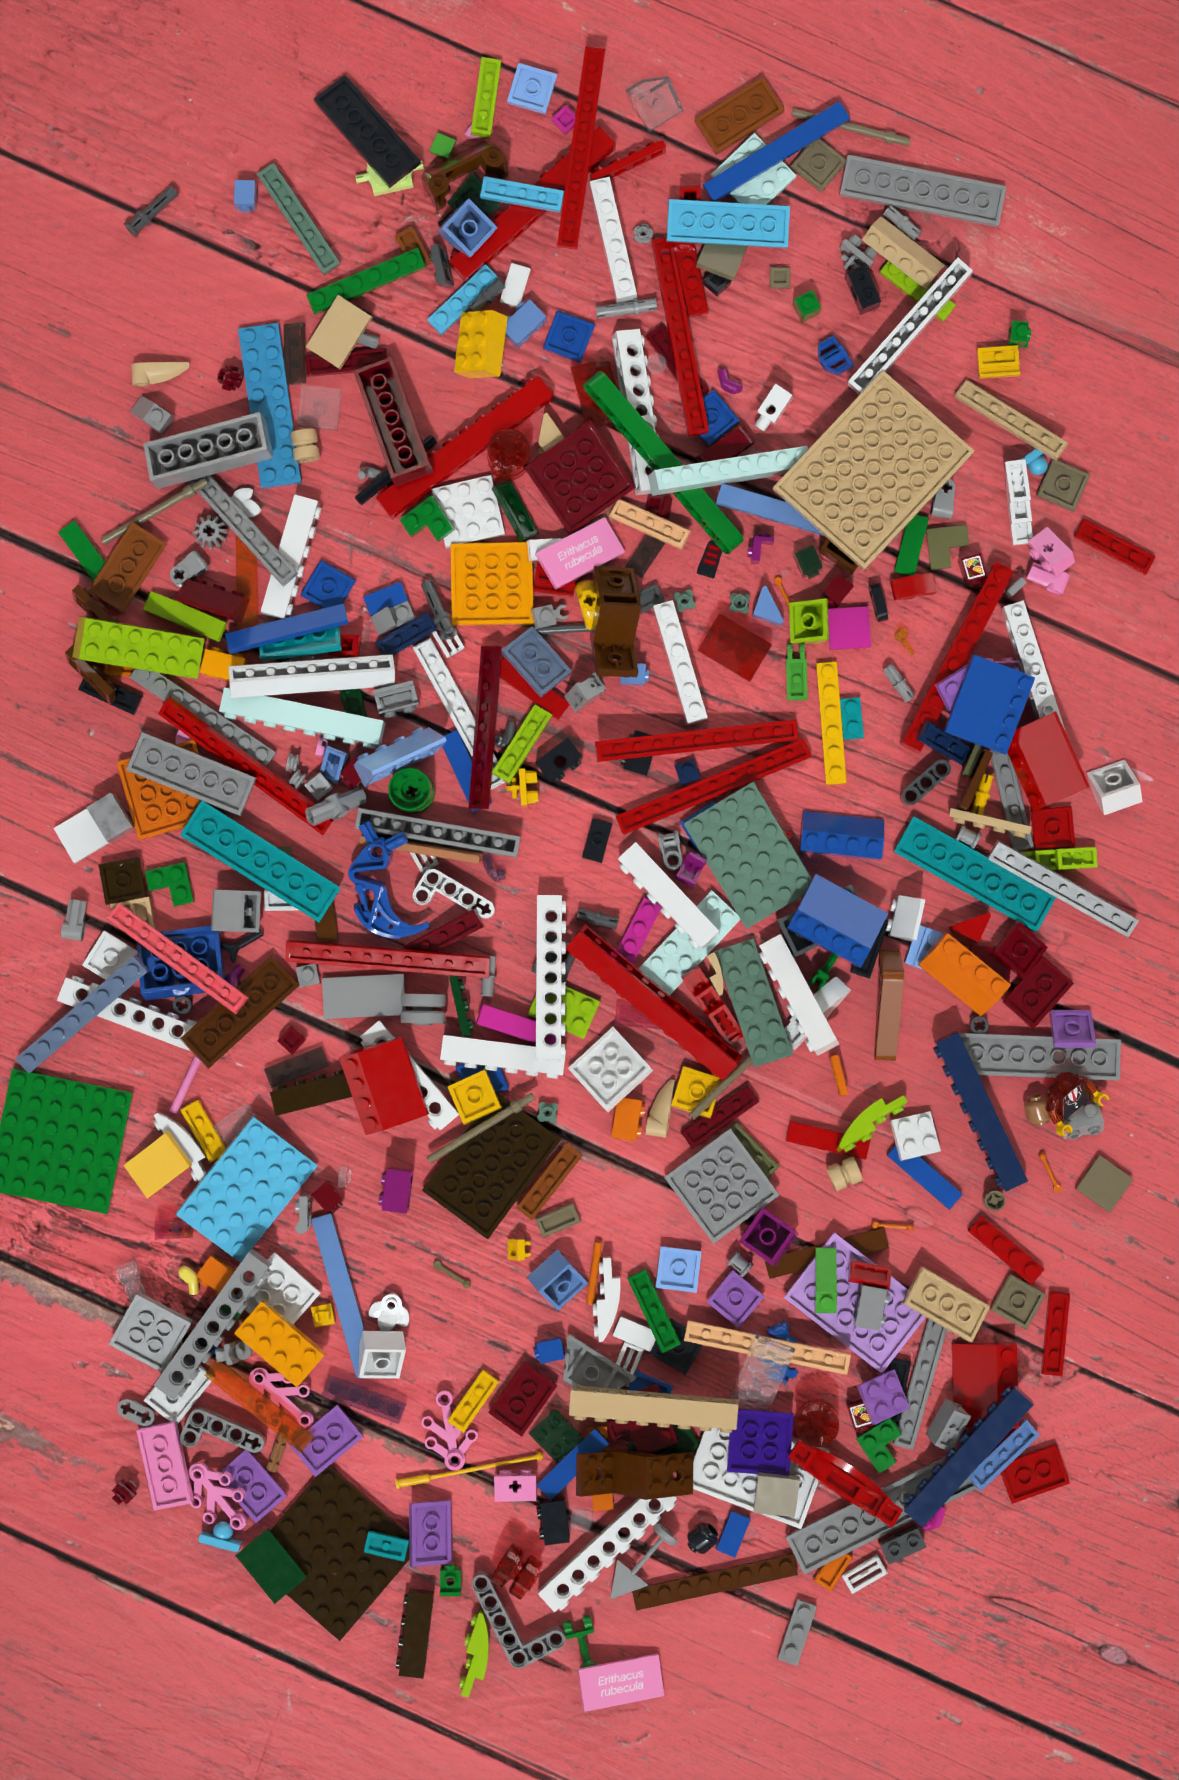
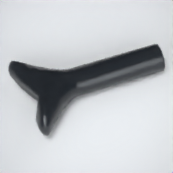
[221,929,263,963]

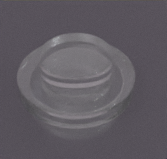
[647,354,667,374]

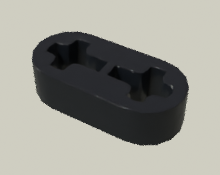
[868,583,888,622]

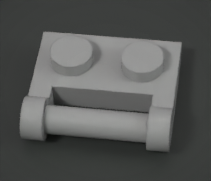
[295,1194,312,1234]

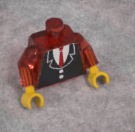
[1045,1072,1109,1137]

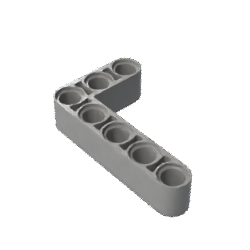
[472,1571,565,1668]

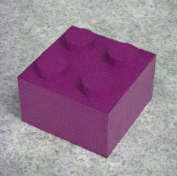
[378,1167,414,1214]
[739,1208,798,1267]

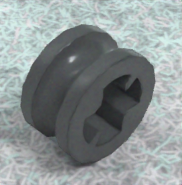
[173,996,193,1014]
[969,1016,989,1034]

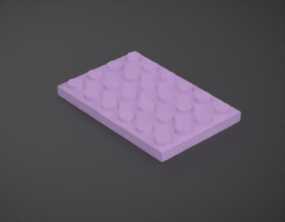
[784,1232,926,1373]

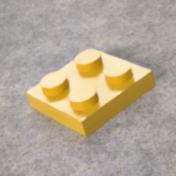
[671,1066,722,1118]
[448,1070,502,1125]

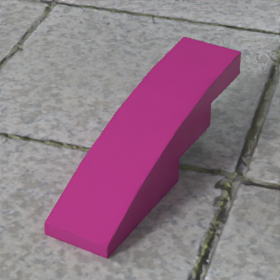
[476,1004,557,1045]

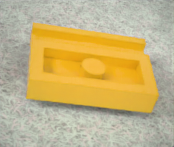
[977,345,1020,379]

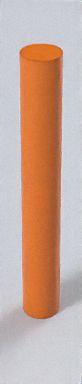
[586,1242,602,1305]

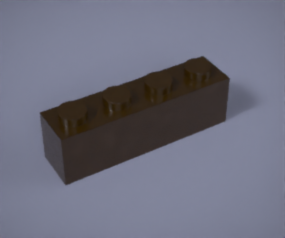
[270,1070,352,1116]
[396,1588,435,1679]

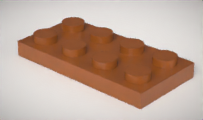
[694,77,784,155]
[88,522,167,613]

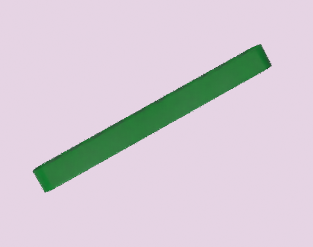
[583,371,744,555]

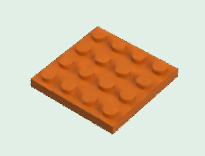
[116,740,216,841]

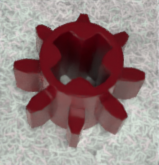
[217,365,243,391]
[112,1479,137,1505]

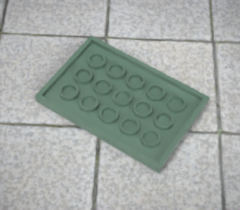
[684,781,813,929]

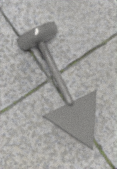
[610,1522,679,1599]

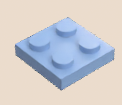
[507,63,557,115]
[656,1246,702,1293]

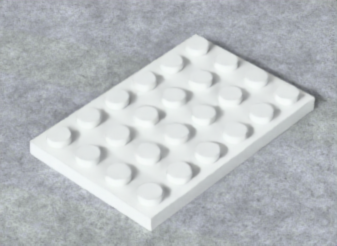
[693,1428,829,1529]

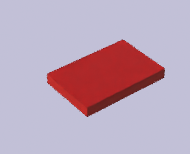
[1000,1443,1070,1504]

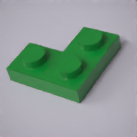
[399,496,455,542]
[145,862,194,907]
[856,1417,902,1473]

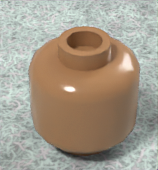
[1024,1094,1052,1126]

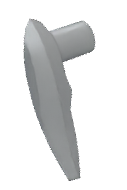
[358,467,394,486]

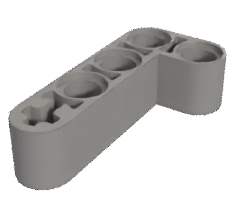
[180,1407,266,1453]

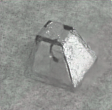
[625,76,683,132]

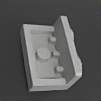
[1057,1101,1104,1140]

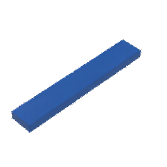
[225,603,349,654]

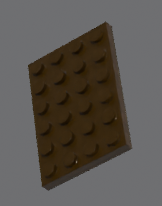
[422,1091,561,1239]

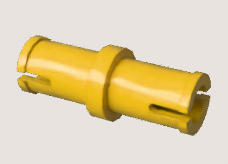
[970,774,994,815]

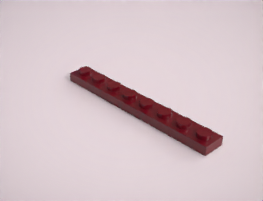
[468,646,502,810]

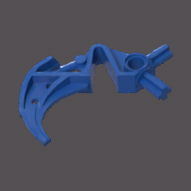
[348,821,430,939]

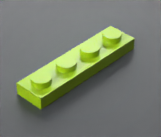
[470,57,501,138]
[879,261,956,322]
[492,705,552,784]

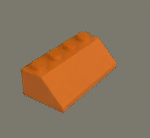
[917,933,1011,1016]

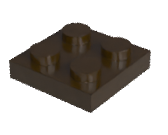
[98,857,147,905]

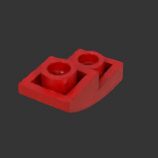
[890,573,937,601]

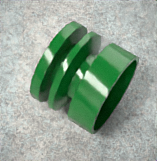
[388,768,436,814]

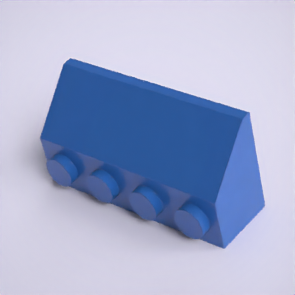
[799,811,884,861]

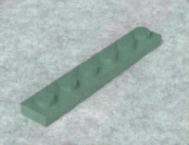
[257,163,341,276]

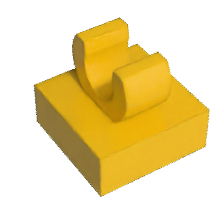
[507,1238,531,1261]
[311,1303,336,1328]

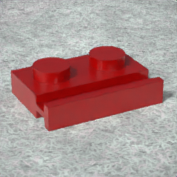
[533,562,576,598]

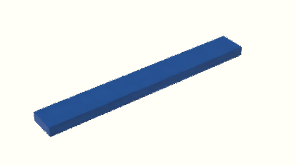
[703,101,850,202]

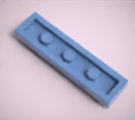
[968,1419,1040,1491]

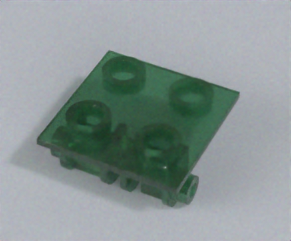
[447,173,500,217]
[528,1409,584,1463]

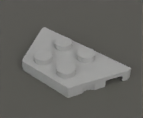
[563,1334,636,1389]

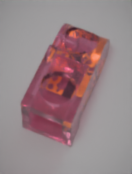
[155,1220,193,1240]

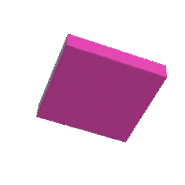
[828,607,871,650]

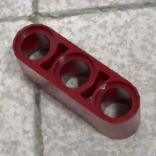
[696,425,755,463]

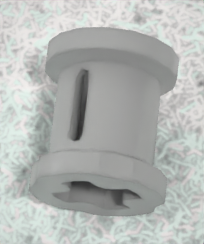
[955,824,982,849]
[726,1250,753,1277]

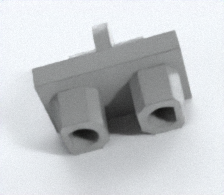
[839,234,877,271]
[215,1339,253,1365]

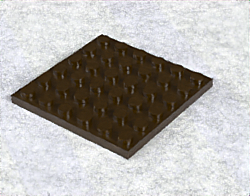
[271,1465,410,1641]

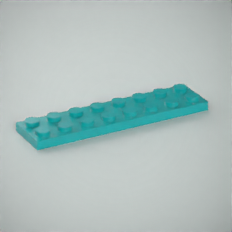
[180,801,341,923]
[893,816,1056,932]

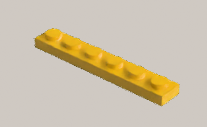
[816,662,847,785]

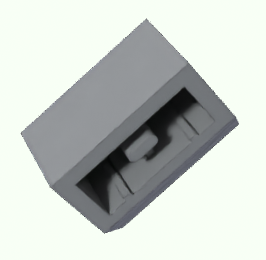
[211,890,261,933]

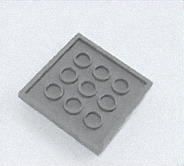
[664,1128,780,1244]

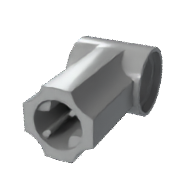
[61,899,87,941]

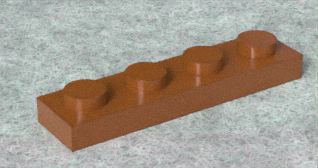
[516,1143,583,1220]

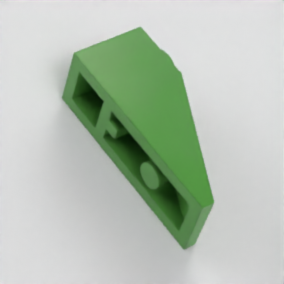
[814,1247,837,1313]

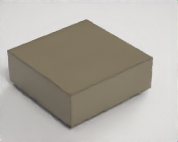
[769,267,790,289]

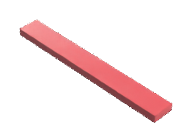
[106,902,249,1015]

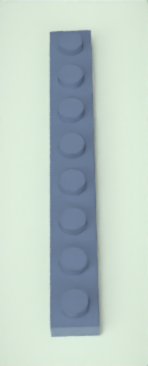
[15,955,149,1073]

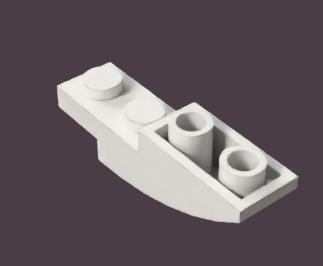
[785,976,851,1050]
[153,1113,207,1182]
[593,1256,620,1342]

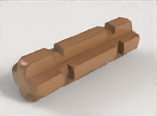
[266,1431,289,1472]

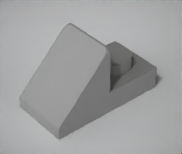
[371,601,415,636]

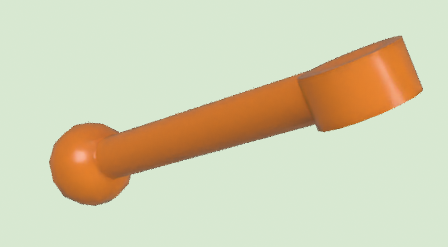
[774,577,790,613]
[1039,1152,1062,1192]
[871,1221,914,1230]

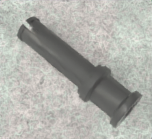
[124,186,179,238]
[421,580,458,640]

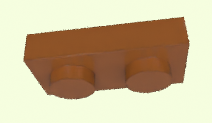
[395,226,432,266]

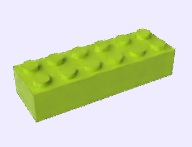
[72,616,205,679]

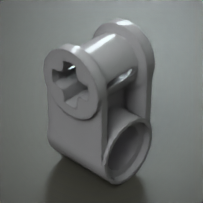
[930,479,955,519]
[170,550,209,587]
[657,830,682,871]

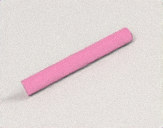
[169,1056,201,1114]

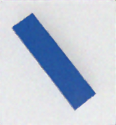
[442,730,491,813]
[887,1145,963,1210]
[536,1428,610,1501]

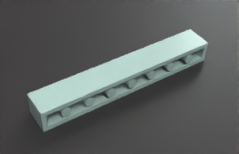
[648,446,808,496]
[219,687,386,749]

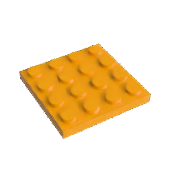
[450,542,534,626]

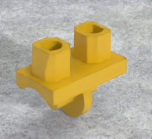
[505,768,539,807]

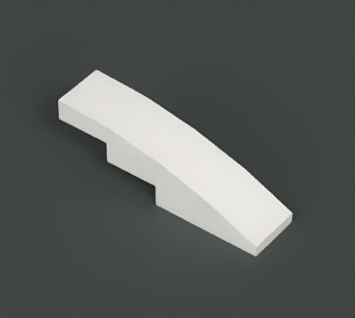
[1005,459,1033,546]

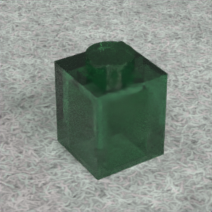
[793,545,823,579]

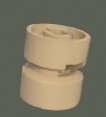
[290,429,320,463]
[826,1156,863,1192]

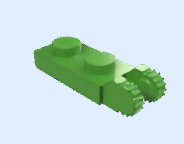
[786,644,808,701]

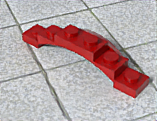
[787,1440,903,1528]

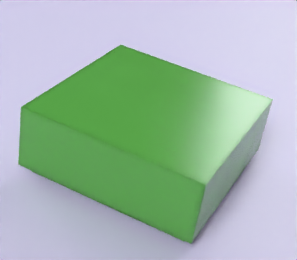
[430,132,456,159]

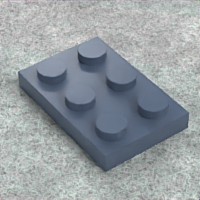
[501,626,572,698]

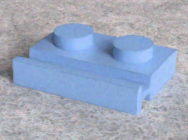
[904,925,942,970]

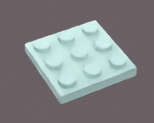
[711,133,797,205]

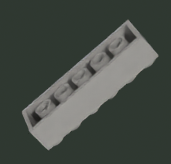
[143,412,274,489]

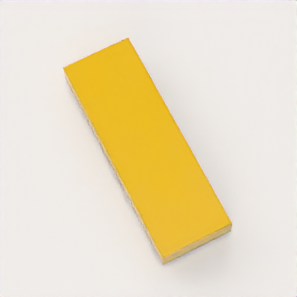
[180,1099,226,1163]
[447,1370,500,1433]

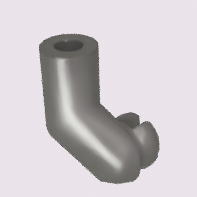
[494,722,516,748]

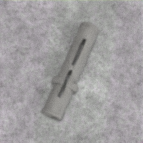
[596,298,657,319]

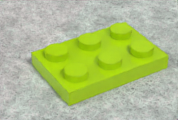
[528,978,600,1039]

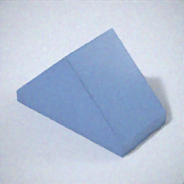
[752,586,784,626]
[320,746,349,785]

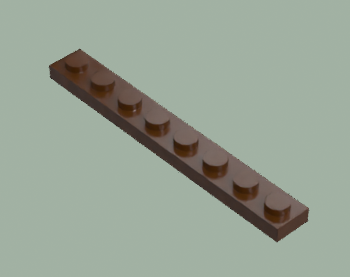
[632,1553,798,1611]

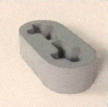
[117,1398,156,1426]

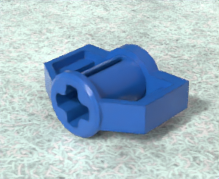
[818,335,853,376]

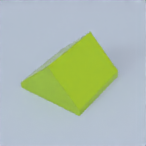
[789,598,829,644]

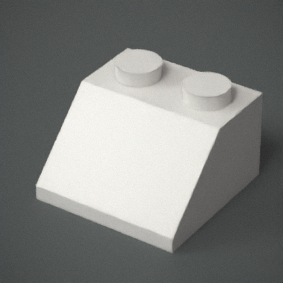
[1087,760,1143,815]
[886,895,925,941]
[358,1331,406,1378]

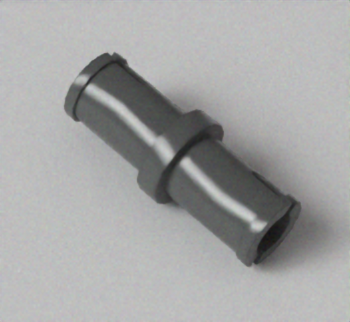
[468,278,506,312]
[576,907,619,930]

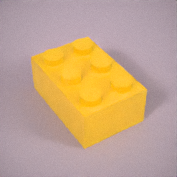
[454,310,508,379]

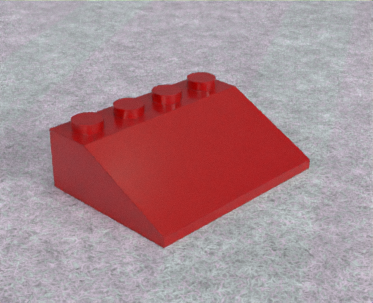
[1007,712,1090,812]
[339,1036,429,1135]
[952,1342,1019,1429]

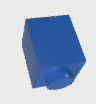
[533,1336,565,1364]

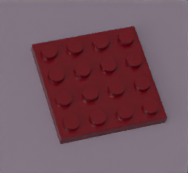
[523,420,636,535]

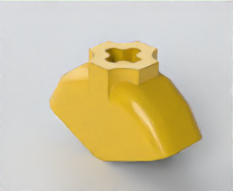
[575,580,597,630]

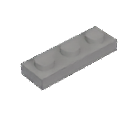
[777,1598,817,1666]

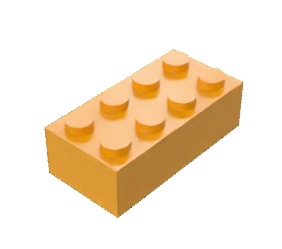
[234,1299,326,1387]

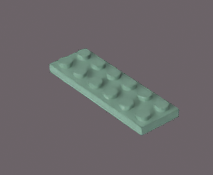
[715,938,793,1068]

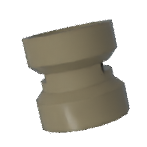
[982,1190,1006,1211]

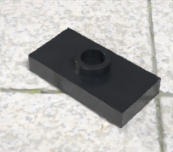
[582,818,613,863]

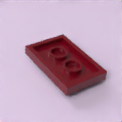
[1002,956,1074,1029]
[488,1361,558,1437]
[628,1383,678,1453]

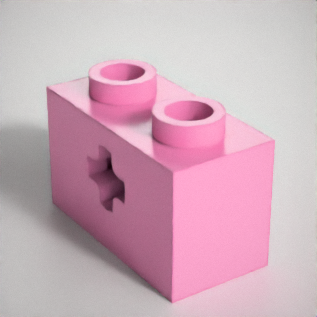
[1028,527,1075,577]
[494,1469,537,1502]

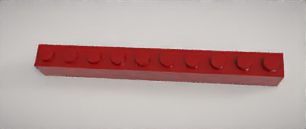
[449,126,616,283]
[376,376,554,520]
[900,562,1014,754]
[565,924,742,1080]

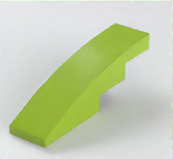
[143,591,227,642]
[1021,847,1098,871]

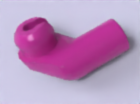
[921,1506,946,1531]

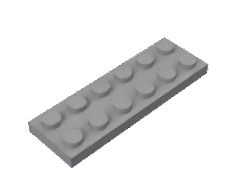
[126,732,257,816]

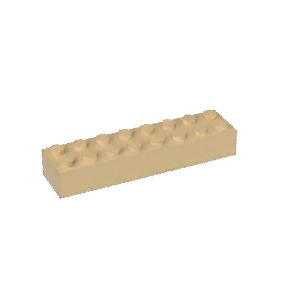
[569,1385,739,1433]

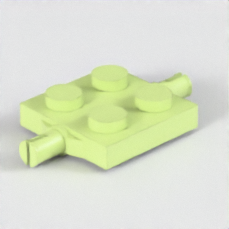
[355,160,424,196]

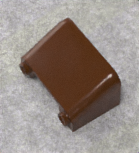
[421,141,508,211]

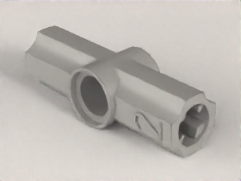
[305,787,367,826]

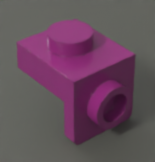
[747,533,774,564]
[675,851,707,888]

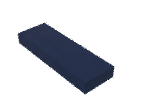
[375,612,438,656]
[916,721,972,766]

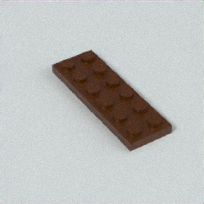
[180,956,299,1069]

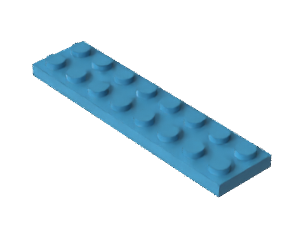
[238,323,302,489]

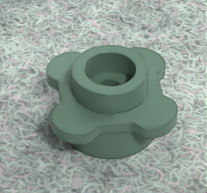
[673,590,696,612]
[729,593,750,614]
[537,1102,558,1123]

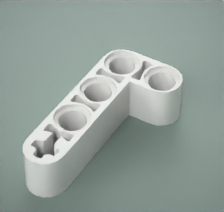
[413,869,495,919]

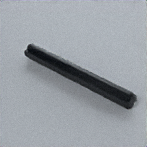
[355,435,437,505]

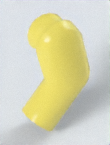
[178,1266,199,1295]

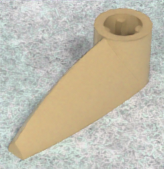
[131,362,189,386]
[646,1080,675,1138]

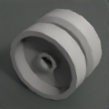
[400,994,446,1025]

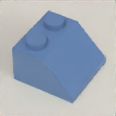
[436,198,498,257]
[527,1249,588,1310]

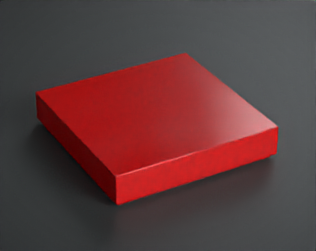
[1030,806,1076,851]

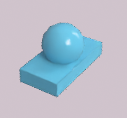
[1020,449,1048,475]
[198,1521,243,1553]

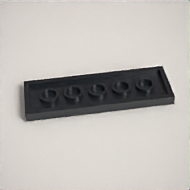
[314,75,421,188]

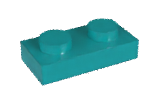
[840,697,864,740]
[364,1531,409,1562]

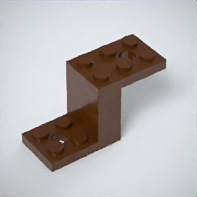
[590,566,641,678]
[65,585,120,705]
[576,1449,694,1500]

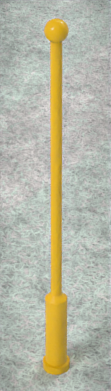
[395,1452,543,1489]

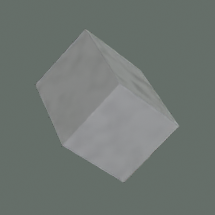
[86,793,135,844]

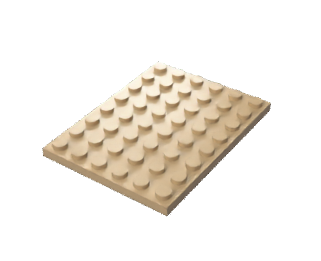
[773,371,975,571]

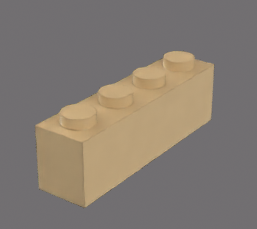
[862,216,945,289]

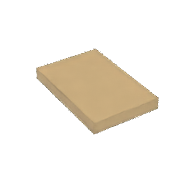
[306,295,373,369]

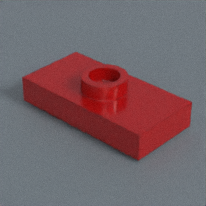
[848,1260,891,1289]

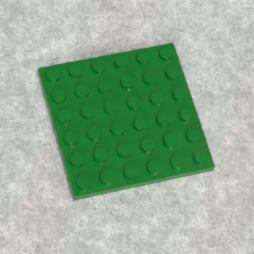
[0,1069,133,1214]

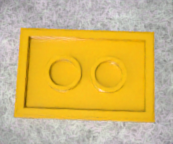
[124,1131,193,1199]

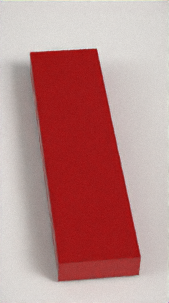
[1074,518,1156,575]
[499,657,570,720]
[786,1121,871,1160]
[1041,1291,1070,1376]

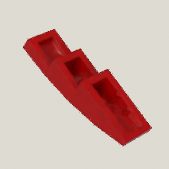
[680,965,743,1045]

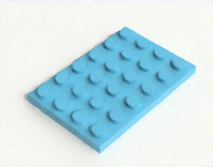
[175,1116,318,1263]

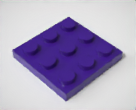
[727,1409,794,1476]

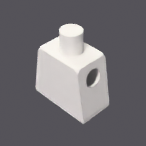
[755,384,793,432]

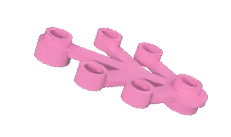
[249,1368,314,1428]
[421,1390,478,1470]
[189,1463,248,1530]

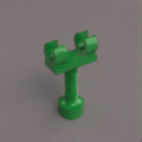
[808,953,838,992]
[563,1615,596,1668]

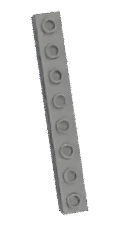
[355,808,521,858]
[153,1249,272,1400]

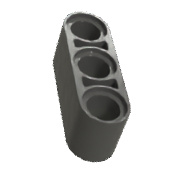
[900,759,951,806]

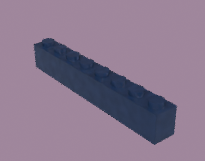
[933,1031,1028,1192]
[903,1384,1034,1528]

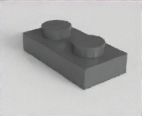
[430,244,454,288]

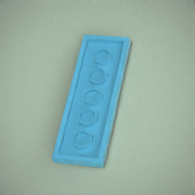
[666,199,790,248]

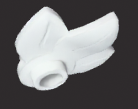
[230,488,261,518]
[369,1293,409,1331]

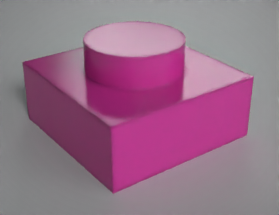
[551,105,575,135]

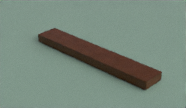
[764,1228,889,1279]

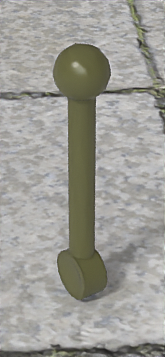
[433,1261,471,1288]

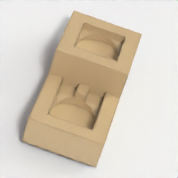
[706,952,723,996]

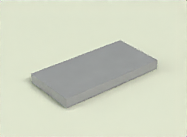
[322,974,406,1019]

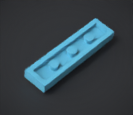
[480,176,564,213]
[427,264,500,336]

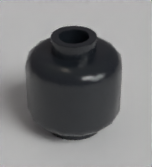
[687,1523,718,1554]

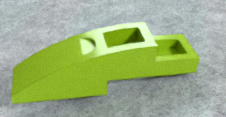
[837,1095,908,1152]
[458,1609,489,1698]

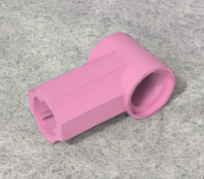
[1026,562,1070,595]

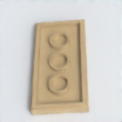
[902,1266,990,1343]

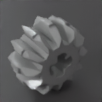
[193,515,228,550]

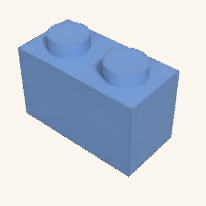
[505,299,547,349]

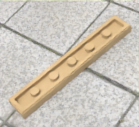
[955,380,1068,461]

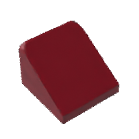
[645,494,672,518]

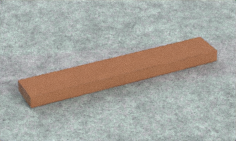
[359,833,484,864]

